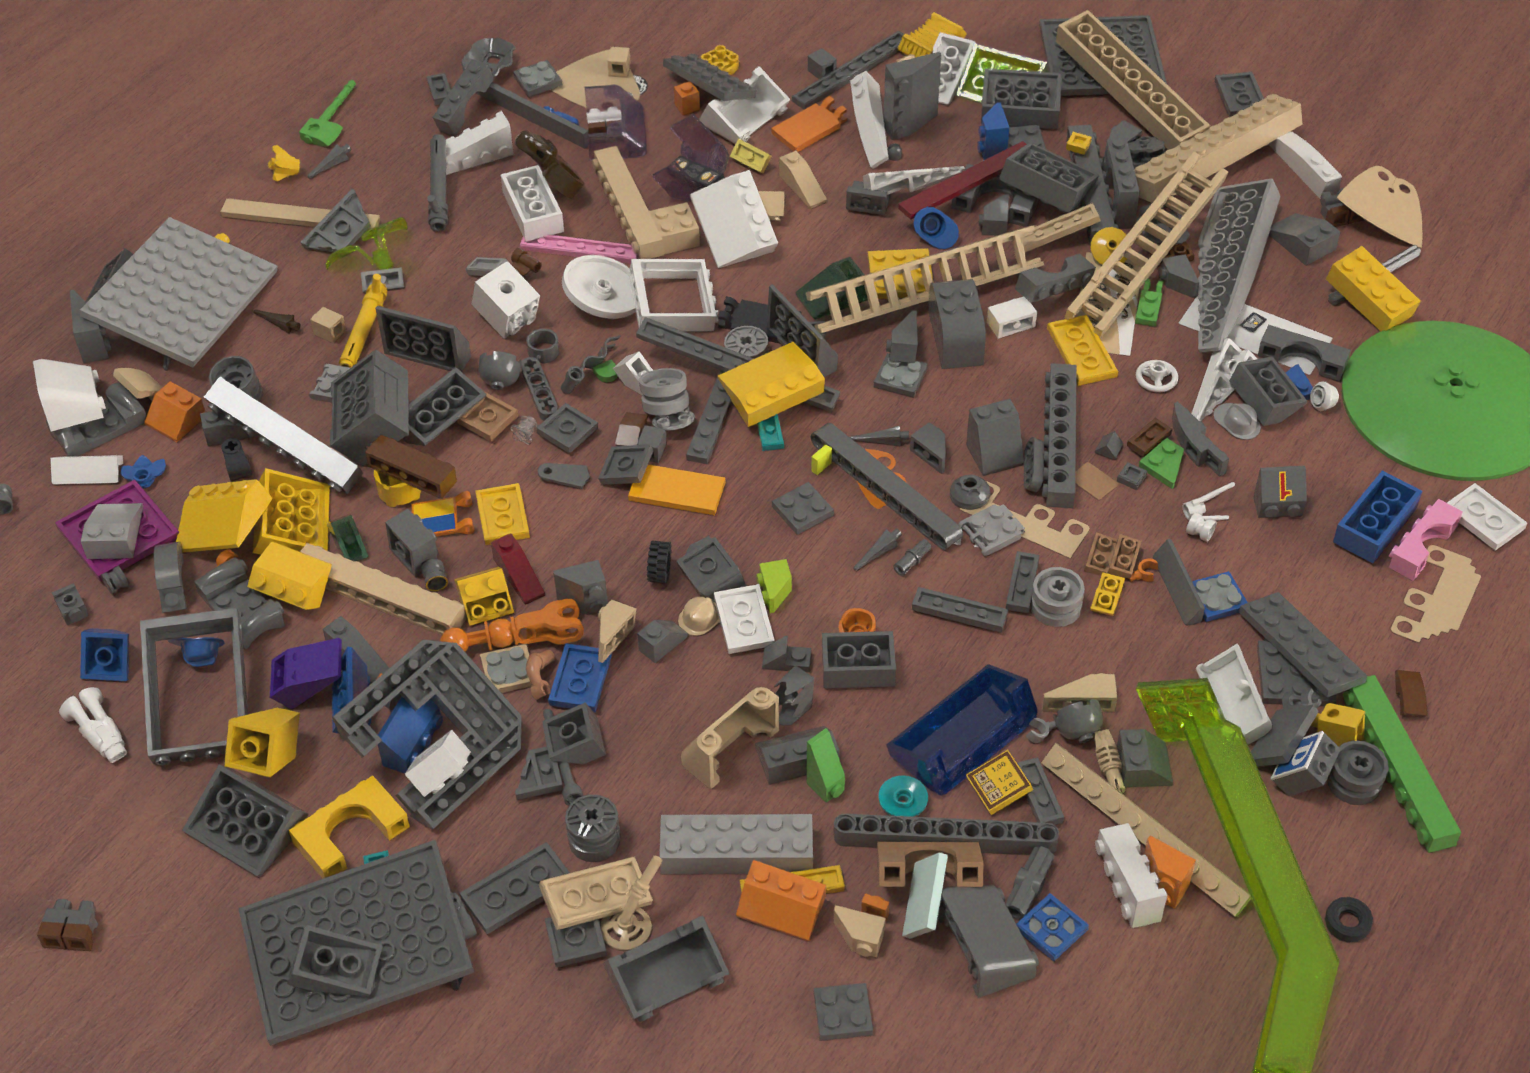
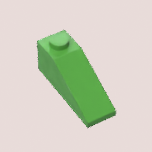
[807,728,845,803]

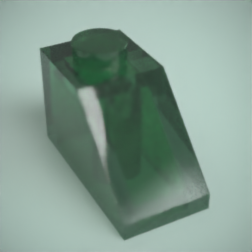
[327,514,369,561]

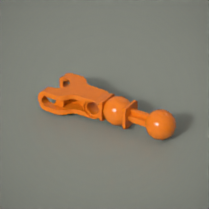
[440,599,584,652]

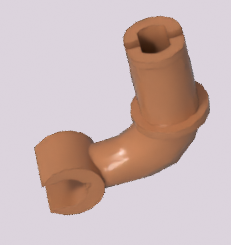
[526,650,555,700]

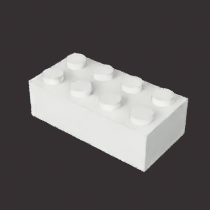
[501,165,564,241]

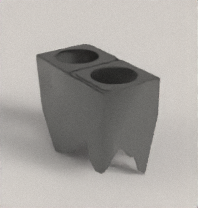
[774,666,814,726]

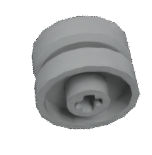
[639,368,689,415]
[1031,567,1085,627]

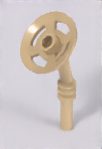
[600,856,662,951]

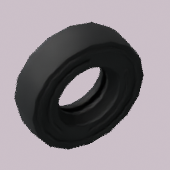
[1325,897,1373,943]

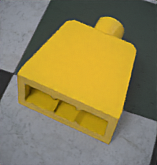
[1311,703,1365,747]

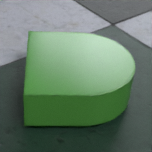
[593,359,618,382]

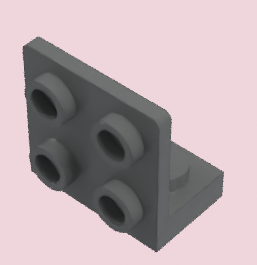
[846,181,891,215]

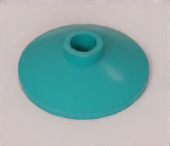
[878,775,928,817]

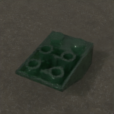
[795,257,868,320]

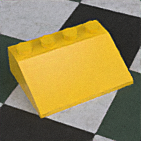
[718,342,825,427]
[253,468,330,555]
[176,479,273,553]

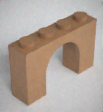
[877,842,983,887]

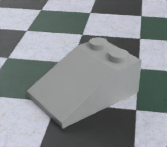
[81,503,143,559]

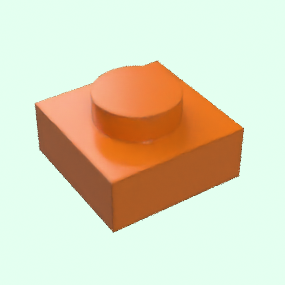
[861,893,890,923]

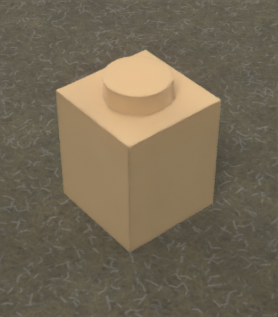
[608,47,630,77]
[310,307,346,343]

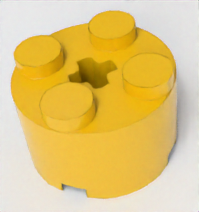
[374,470,421,507]

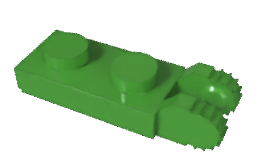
[1135,279,1163,327]

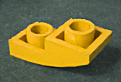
[1091,572,1125,616]

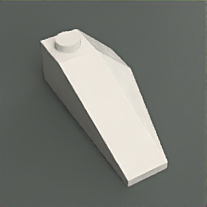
[933,32,977,106]

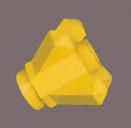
[268,145,300,182]

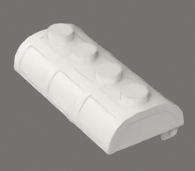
[1196,644,1272,747]

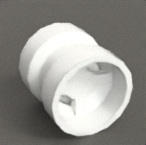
[1186,512,1217,542]

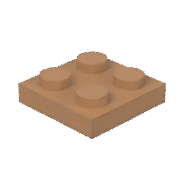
[457,392,519,441]

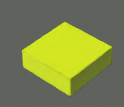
[811,445,832,475]

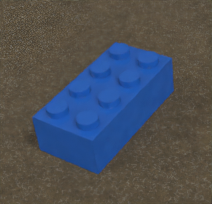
[1333,470,1422,563]

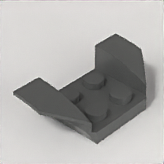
[676,535,747,603]

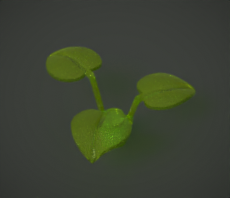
[325,217,408,270]

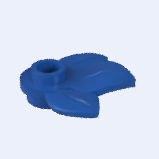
[121,455,166,488]

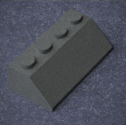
[402,367,487,446]

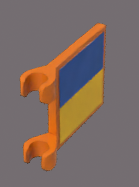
[411,491,475,537]

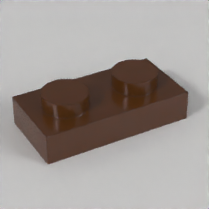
[1127,417,1172,457]

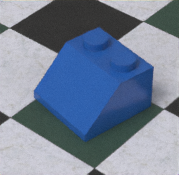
[977,103,1010,160]

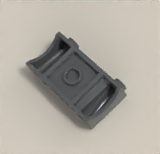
[46,383,147,456]
[194,558,285,649]

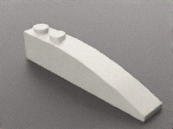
[851,71,889,169]
[1268,131,1342,198]

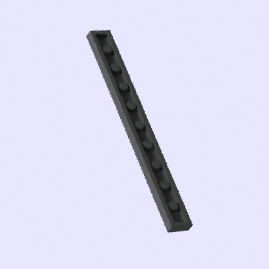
[636,317,840,413]

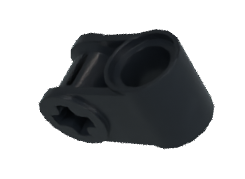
[221,438,252,481]

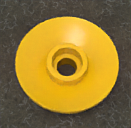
[1090,227,1131,265]

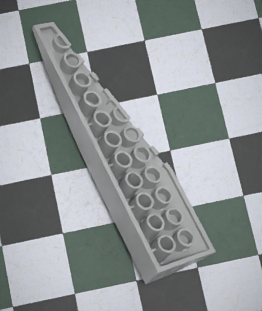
[1198,178,1281,353]

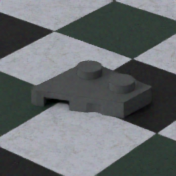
[515,746,563,800]

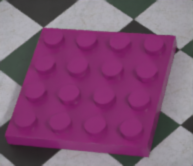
[55,479,179,582]

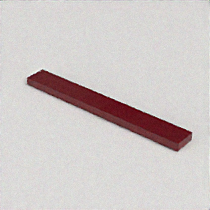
[898,141,1027,220]

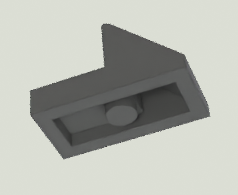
[762,636,811,673]

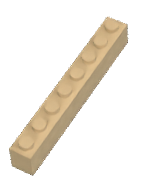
[592,146,664,259]
[300,543,466,635]

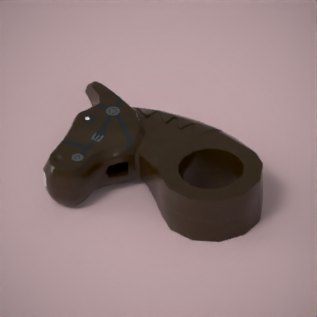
[515,130,585,199]

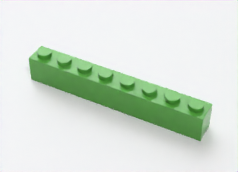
[1343,675,1461,853]

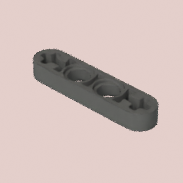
[521,357,558,421]

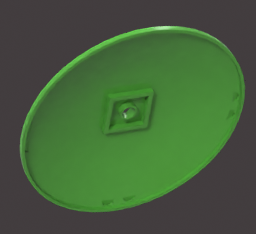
[1341,321,1530,481]

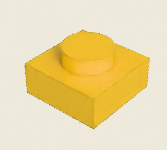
[1066,132,1092,155]

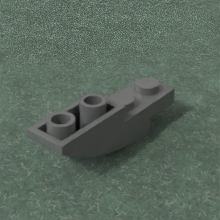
[1172,401,1229,477]

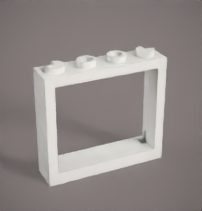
[629,259,718,331]

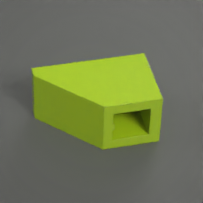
[756,559,792,613]

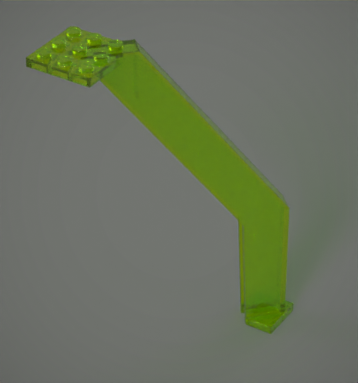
[1136,678,1340,1073]

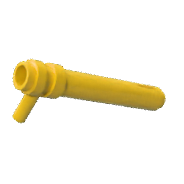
[339,274,387,368]

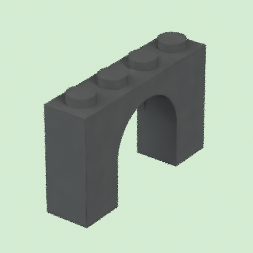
[1103,138,1140,229]
[951,164,1040,227]

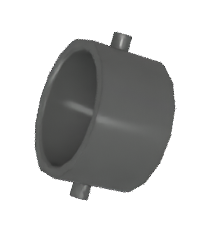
[527,328,559,364]

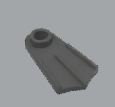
[538,463,590,489]

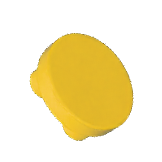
[701,45,739,75]

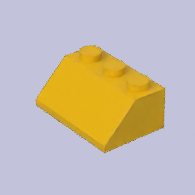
[247,542,332,610]

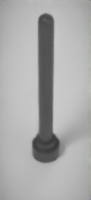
[543,709,584,805]

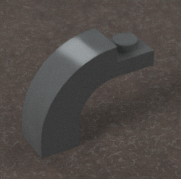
[154,542,187,613]

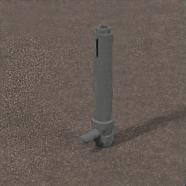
[427,134,448,231]

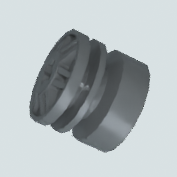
[209,356,263,402]
[565,794,621,862]

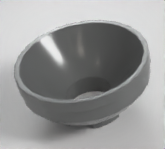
[950,474,990,510]

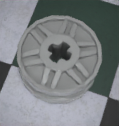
[724,326,769,359]

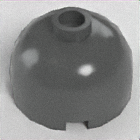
[479,351,522,390]
[1053,699,1103,743]

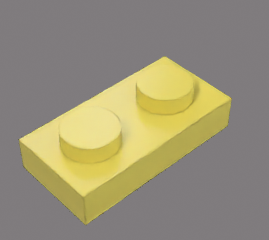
[730,139,772,173]

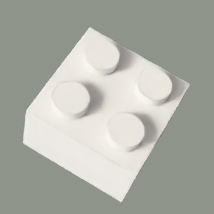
[405,730,471,797]

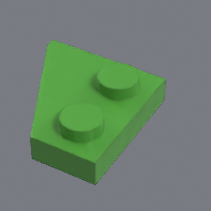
[1138,438,1184,489]

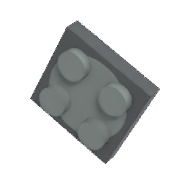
[513,60,563,97]
[873,353,928,398]

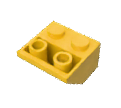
[454,567,514,626]

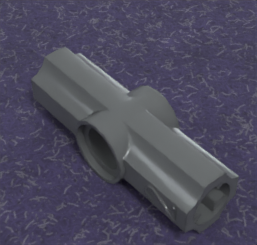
[1005,846,1054,920]

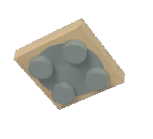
[480,644,532,693]

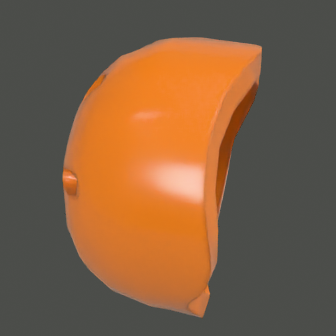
[839,608,876,633]

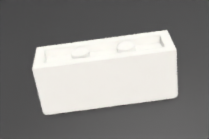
[51,455,123,484]

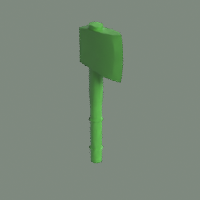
[299,80,356,147]

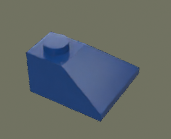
[80,628,129,681]

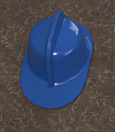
[914,207,959,249]
[168,637,225,667]

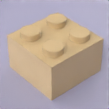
[649,202,700,254]

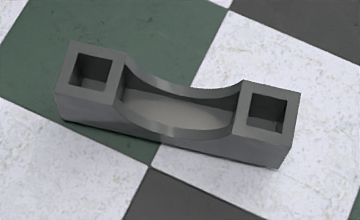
[432,59,494,137]
[1015,254,1096,303]
[1257,324,1351,381]

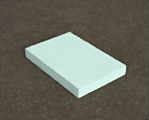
[902,852,947,939]

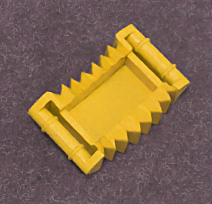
[898,12,967,58]

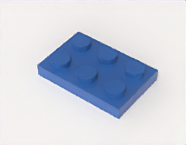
[548,643,612,712]

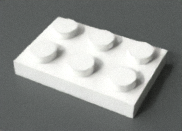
[1447,483,1527,550]
[714,584,775,654]

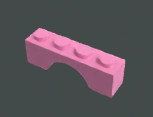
[1389,499,1463,581]

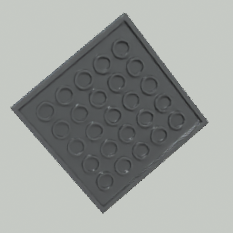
[1039,15,1167,96]

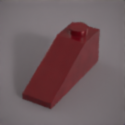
[491,533,545,605]

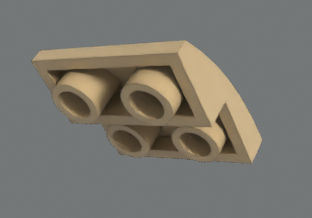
[113,368,163,401]

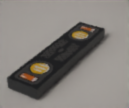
[667,155,725,188]

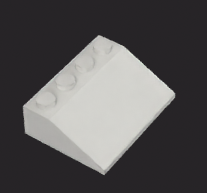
[690,170,778,268]

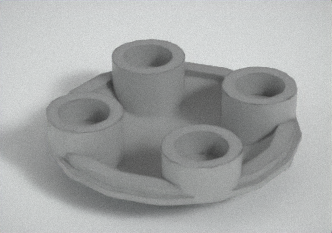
[652,406,695,430]

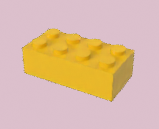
[1326,246,1421,331]

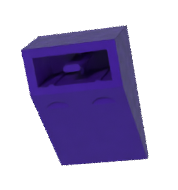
[270,638,342,709]

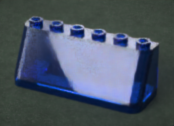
[886,664,1038,795]

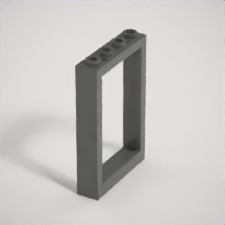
[140,608,248,765]

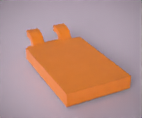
[771,96,847,152]

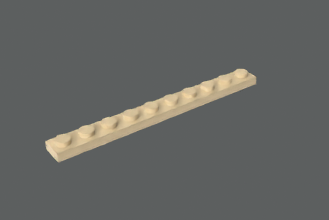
[1041,743,1253,917]

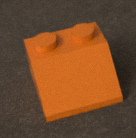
[145,381,205,442]
[1144,836,1196,909]

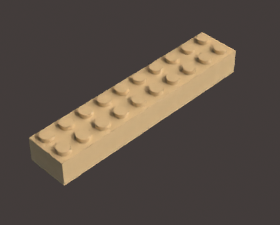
[1056,10,1210,150]
[1134,94,1303,202]

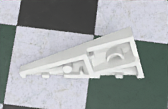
[863,166,965,195]
[1192,338,1257,421]

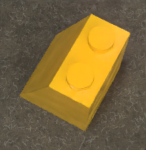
[225,708,300,777]

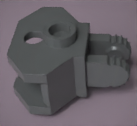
[1128,136,1166,168]

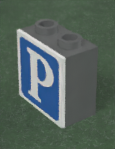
[1271,731,1340,796]

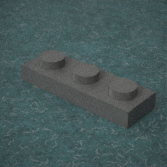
[1006,551,1040,613]
[1017,757,1064,825]

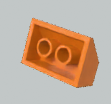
[736,860,826,942]

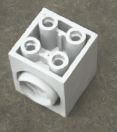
[472,261,540,338]

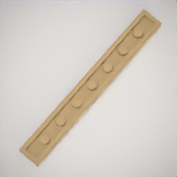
[220,199,380,234]

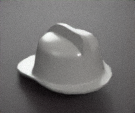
[1213,403,1261,440]

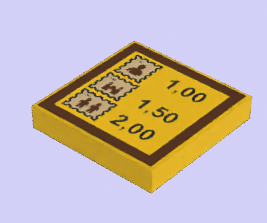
[966,750,1034,815]

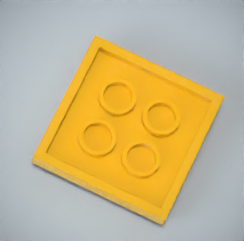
[868,248,933,299]

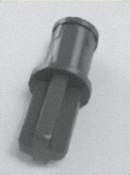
[893,539,932,576]

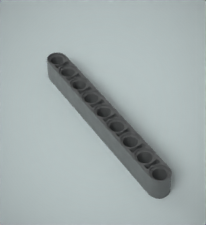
[810,422,963,550]
[834,814,1059,855]

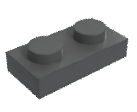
[426,73,451,105]

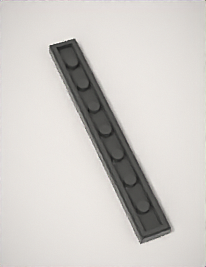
[792,31,904,110]
[476,82,589,149]

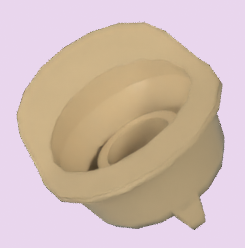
[678,596,720,636]

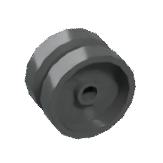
[1327,741,1389,805]

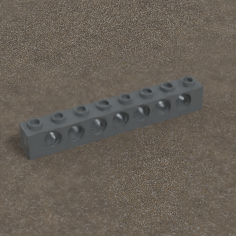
[1042,363,1077,508]

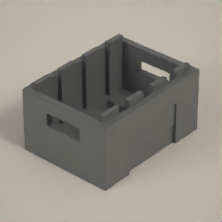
[330,349,409,466]

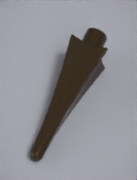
[253,309,301,334]

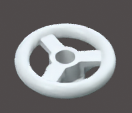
[1136,360,1178,392]

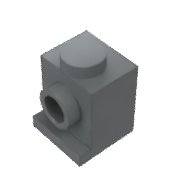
[52,583,89,625]

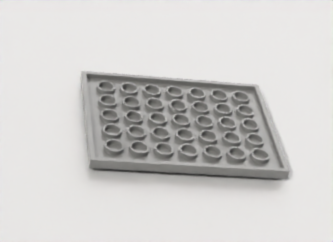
[80,217,278,367]

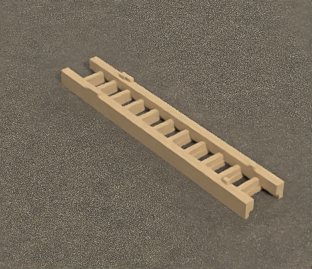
[1065,152,1228,339]
[806,226,1044,333]

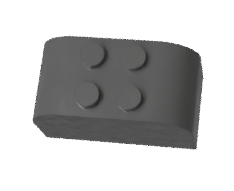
[928,279,986,369]

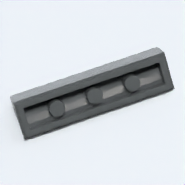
[1153,539,1205,626]

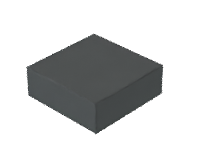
[1117,462,1147,490]

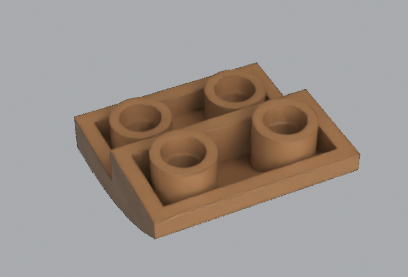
[1084,532,1142,578]

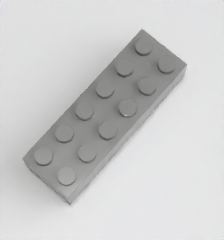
[660,814,813,874]

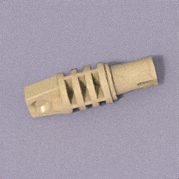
[1094,729,1126,793]

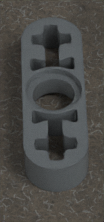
[1024,437,1044,492]

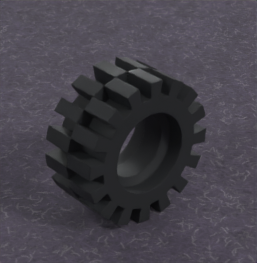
[647,541,672,583]

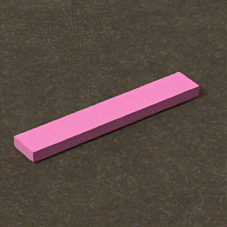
[520,235,640,264]

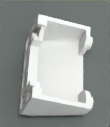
[699,67,790,144]
[33,359,106,431]

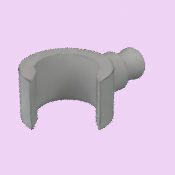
[1026,718,1057,743]

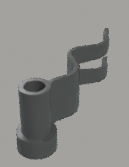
[561,335,621,394]

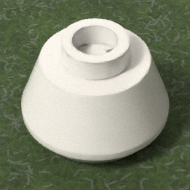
[1310,381,1339,411]

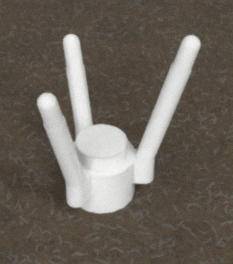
[1182,482,1235,521]

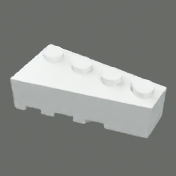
[446,111,514,175]
[1095,823,1167,928]

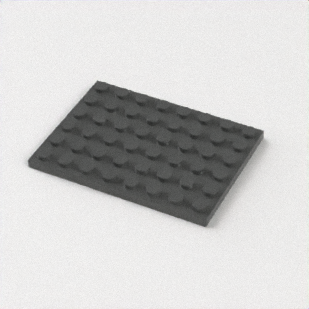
[238,840,474,1046]

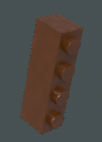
[365,435,457,499]

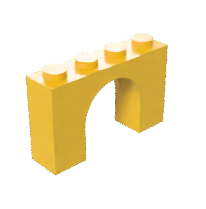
[289,775,410,879]

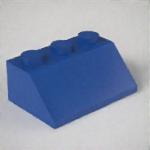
[332,646,371,733]
[378,697,443,774]

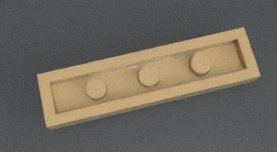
[1020,203,1101,252]

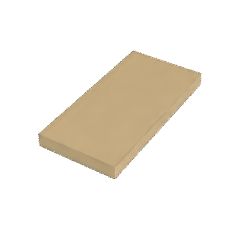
[539,857,653,930]

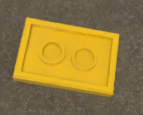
[475,483,530,545]

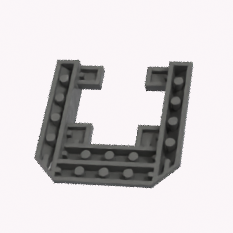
[332,640,521,830]

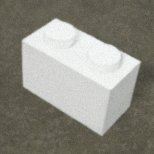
[987,296,1037,338]

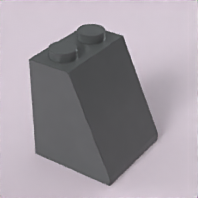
[966,399,1024,476]

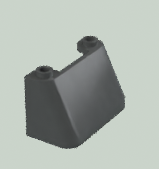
[938,884,1039,998]
[603,915,729,1022]

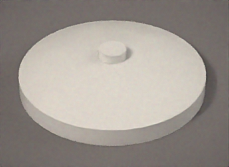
[562,255,636,319]

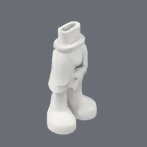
[59,687,127,763]

